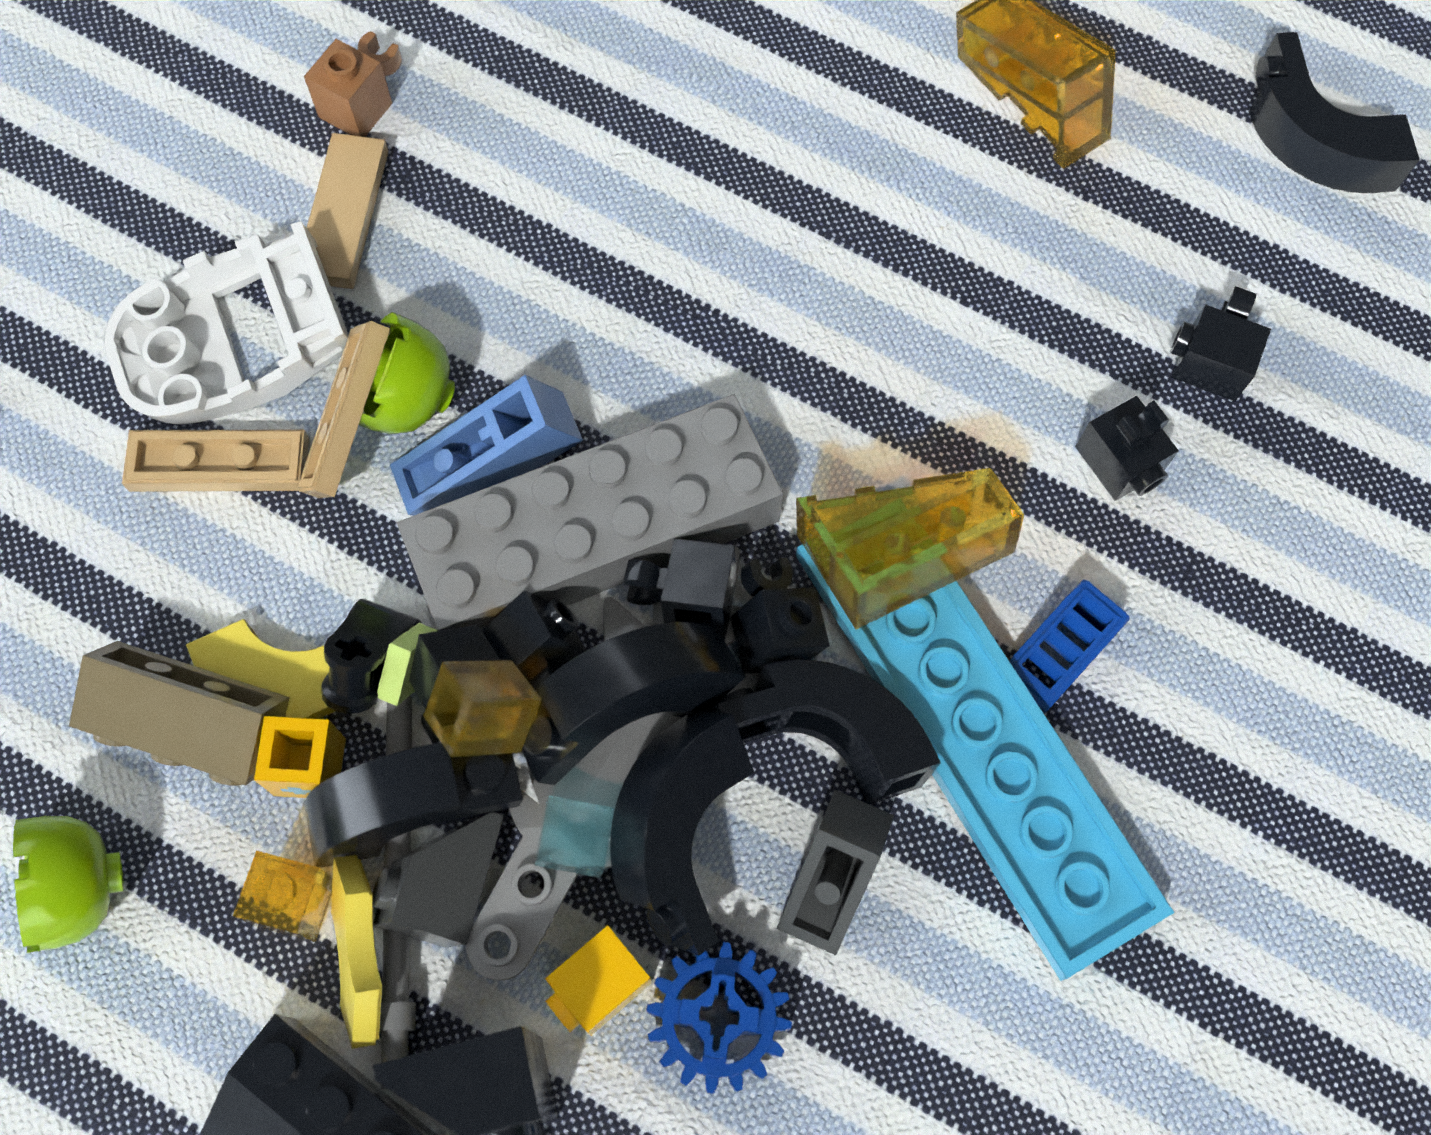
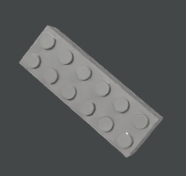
[396,394,783,631]

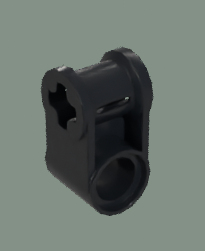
[321,598,422,714]

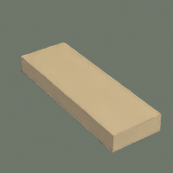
[307,133,389,289]
[298,321,390,498]
[122,430,309,492]

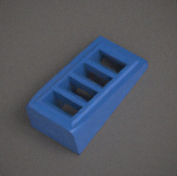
[1009,579,1130,714]

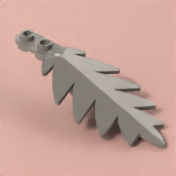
[466,546,761,981]

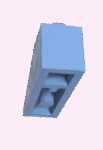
[390,375,583,516]

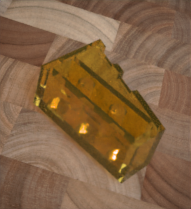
[956,0,1116,169]
[796,468,1024,629]

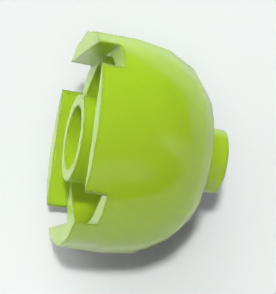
[359,312,455,434]
[13,816,124,953]

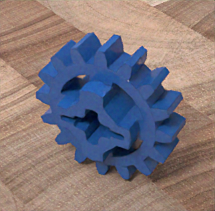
[646,942,792,1094]

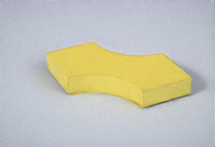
[186,619,335,719]
[331,855,382,1049]

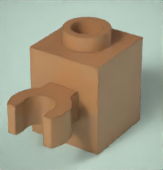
[304,31,402,137]

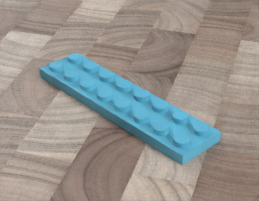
[795,493,1174,981]

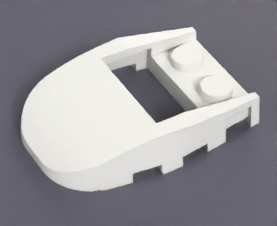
[104,221,349,425]

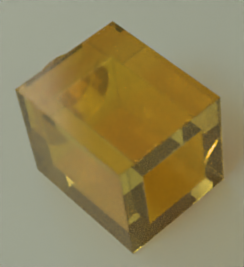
[423,660,542,757]
[233,851,333,943]

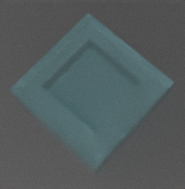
[534,795,614,878]

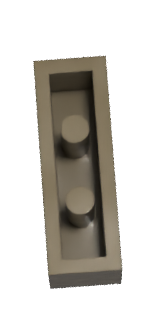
[69,641,289,786]

